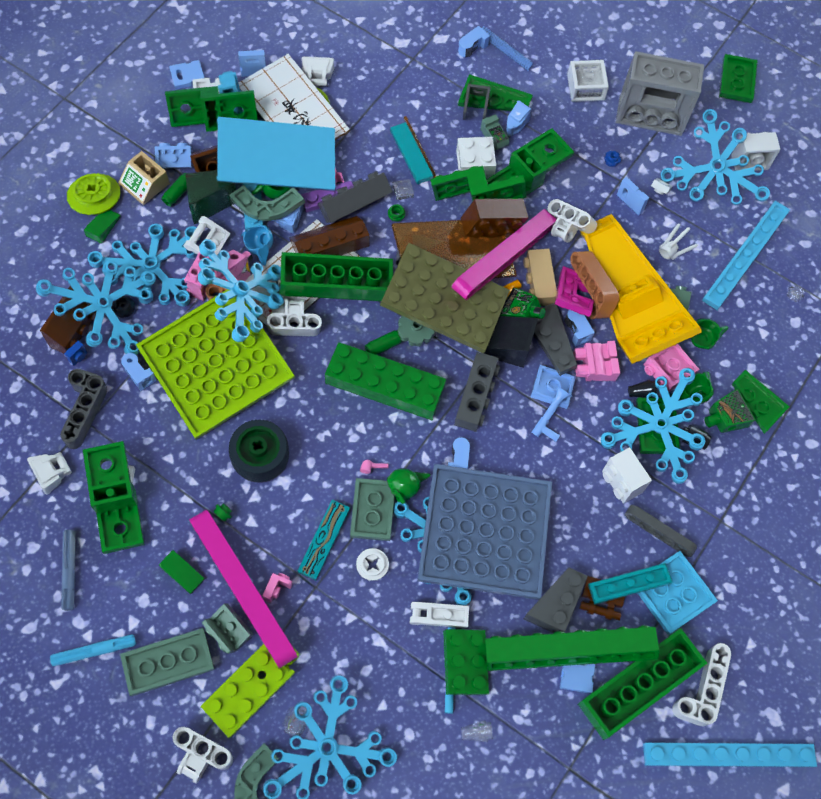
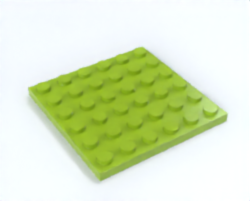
[136,289,295,440]

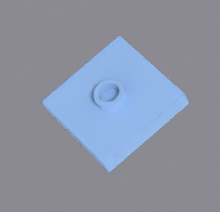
[531,365,576,409]

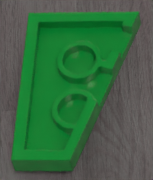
[732,370,790,434]

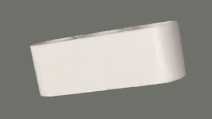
[548,199,597,243]
[267,299,322,336]
[173,727,233,784]

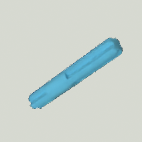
[50,635,136,666]

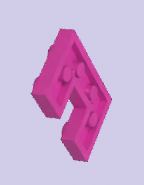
[555,266,594,317]

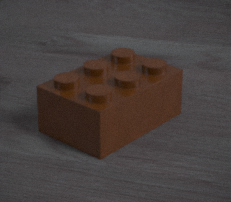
[461,199,529,238]

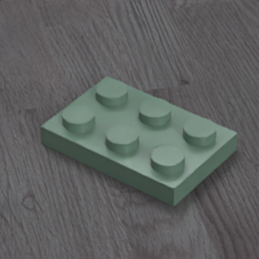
[350,478,394,541]

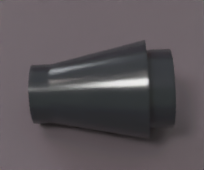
[628,380,657,398]

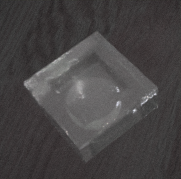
[393,179,414,200]

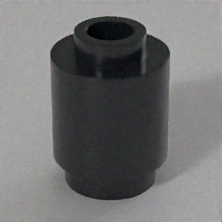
[682,425,711,450]

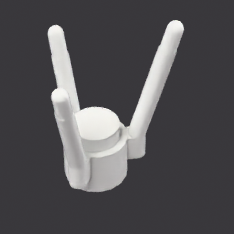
[659,224,698,260]

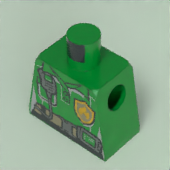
[500,288,546,319]

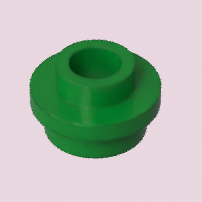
[388,204,405,222]
[214,503,232,522]

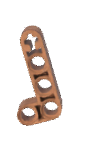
[570,251,619,319]

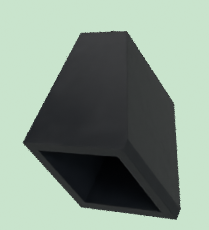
[484,316,538,368]

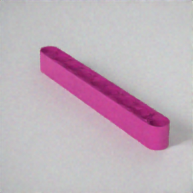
[451,209,557,300]
[189,509,298,669]

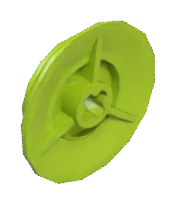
[67,173,121,215]

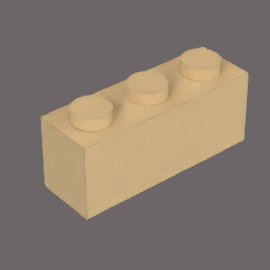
[523,249,557,306]

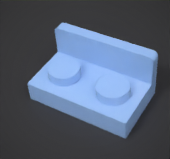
[155,143,193,169]

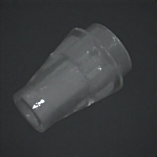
[461,720,493,742]

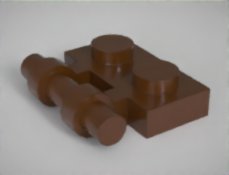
[579,576,625,621]

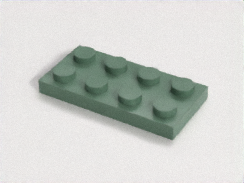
[120,628,215,697]

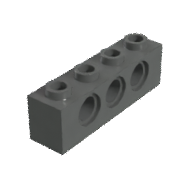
[454,352,500,432]

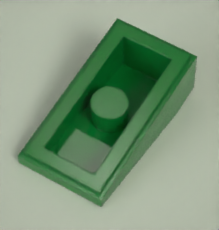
[84,210,121,244]
[159,550,205,594]

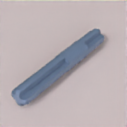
[61,530,75,611]

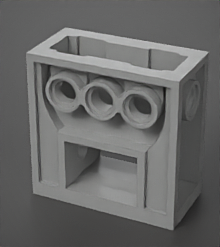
[615,51,704,136]

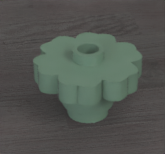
[398,316,435,347]

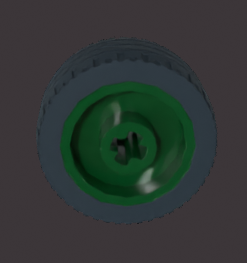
[229,419,289,483]

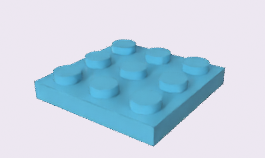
[637,551,718,635]

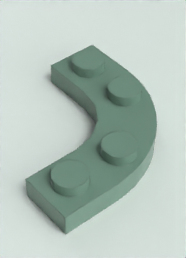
[229,185,305,221]
[234,743,279,799]

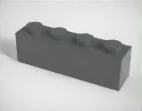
[317,171,392,223]

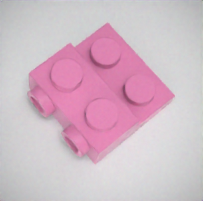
[644,343,700,392]

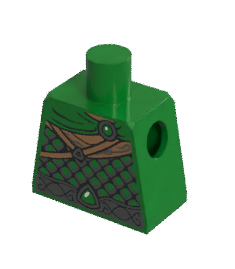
[704,389,756,433]

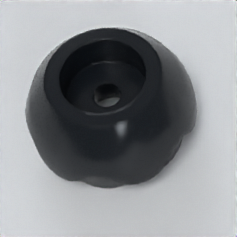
[111,296,135,318]

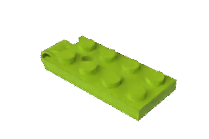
[200,644,300,738]

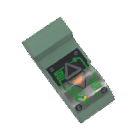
[480,114,509,150]

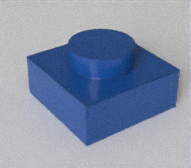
[64,341,88,366]

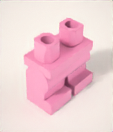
[184,252,216,301]
[573,341,620,381]

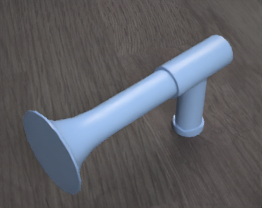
[531,386,573,442]

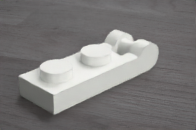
[410,602,469,628]

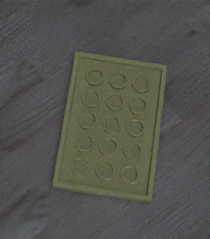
[380,243,510,353]

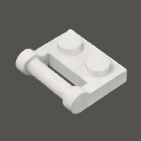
[184,216,231,255]

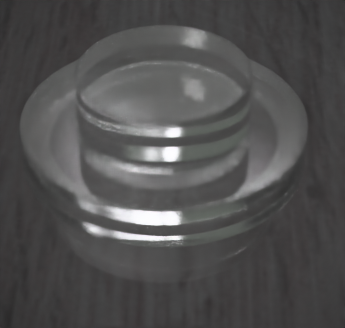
[787,286,805,302]

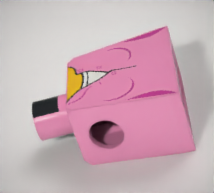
[214,250,253,282]

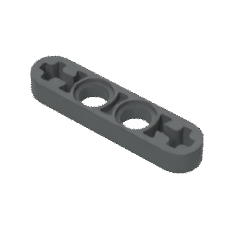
[625,505,697,557]

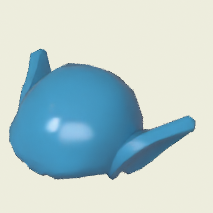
[241,224,273,266]

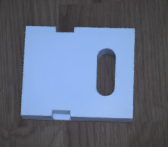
[238,50,266,77]
[169,60,204,90]
[617,177,649,215]
[560,664,595,694]

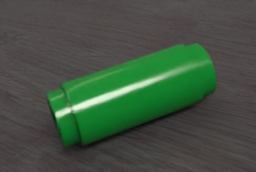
[161,173,193,207]
[365,330,403,355]

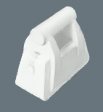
[302,57,334,86]
[27,452,72,495]

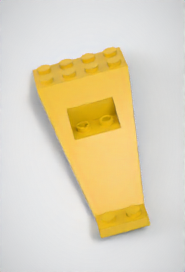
[579,214,702,364]

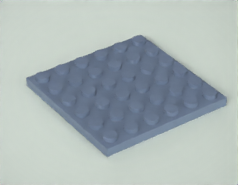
[417,464,552,600]

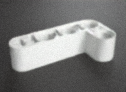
[672,643,731,726]

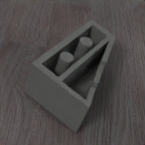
[524,568,588,633]

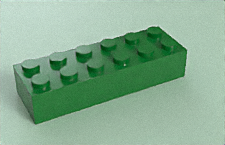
[280,252,393,301]
[325,342,446,421]
[578,628,707,740]

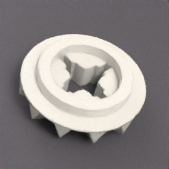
[356,548,389,581]

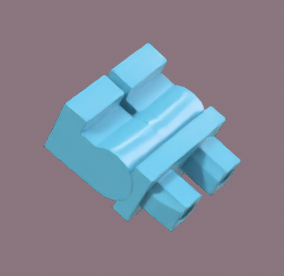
[218,71,243,114]

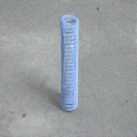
[482,27,533,71]

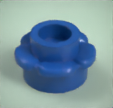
[604,151,621,167]

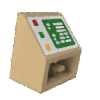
[118,151,170,205]

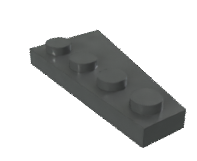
[534,303,577,376]

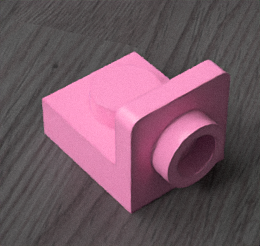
[262,573,292,603]

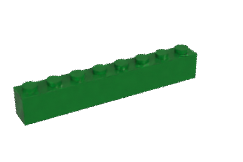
[485,625,659,671]

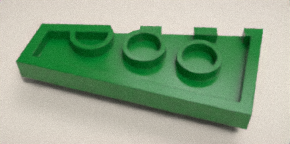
[458,74,533,111]

